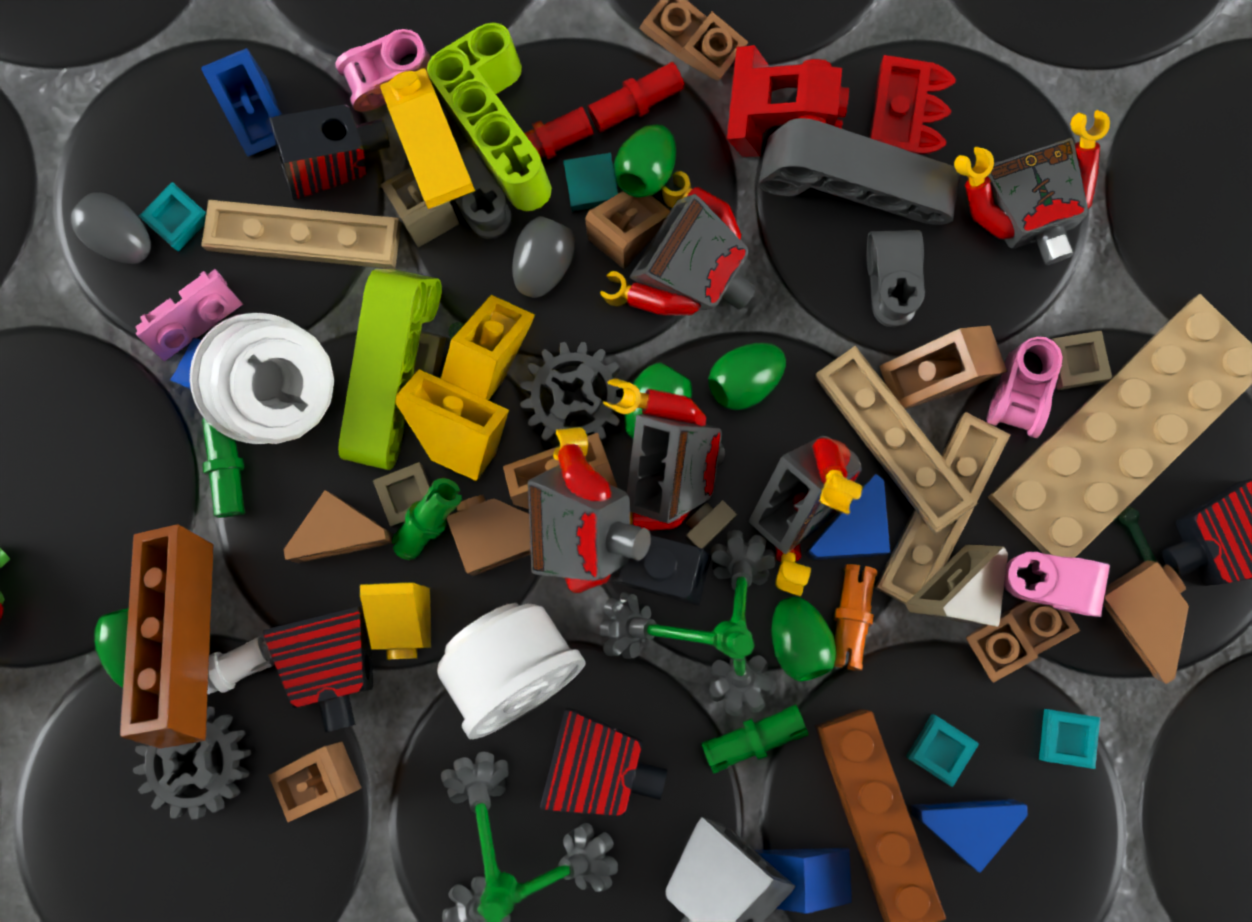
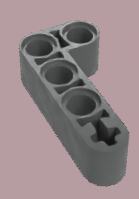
[758,118,961,225]

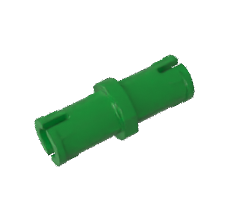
[202,418,245,518]
[392,478,462,560]
[701,704,809,774]

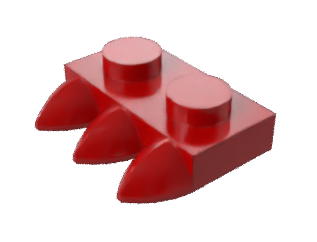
[869,55,956,154]

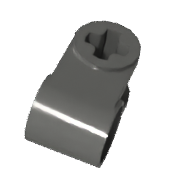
[450,142,512,239]
[866,230,925,328]

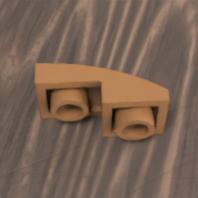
[639,0,748,81]
[965,600,1080,683]

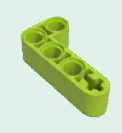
[427,23,552,211]
[338,269,442,470]

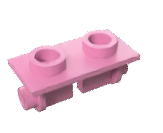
[135,269,243,362]

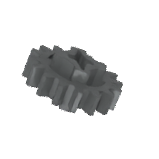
[520,342,626,444]
[133,706,251,820]

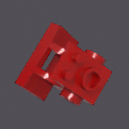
[727,45,849,157]

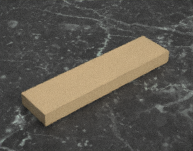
[202,200,401,269]
[815,346,978,535]
[875,412,1010,605]

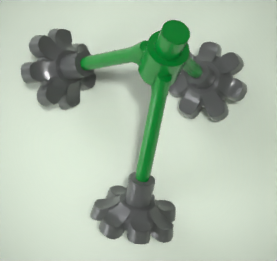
[600,530,777,716]
[441,752,618,922]

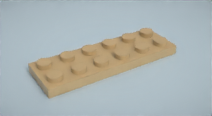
[988,294,1252,558]

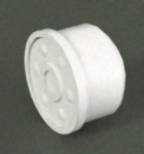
[190,313,334,444]
[437,603,586,739]

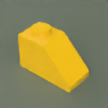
[441,295,535,400]
[395,369,509,481]
[360,583,431,660]

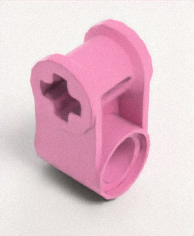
[335,29,431,112]
[987,336,1063,438]
[1004,552,1110,617]

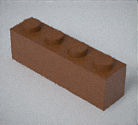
[120,524,214,749]
[815,709,946,922]

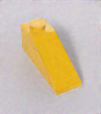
[380,68,475,209]

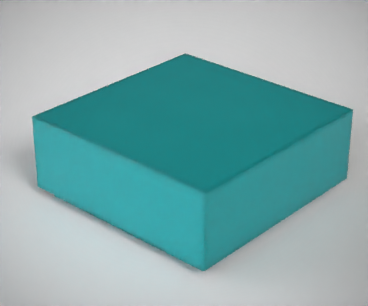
[563,153,618,211]
[139,182,206,252]
[1039,709,1101,769]
[906,714,979,787]

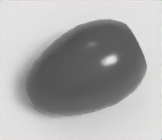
[70,192,151,264]
[512,216,575,298]

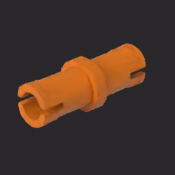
[834,564,877,671]

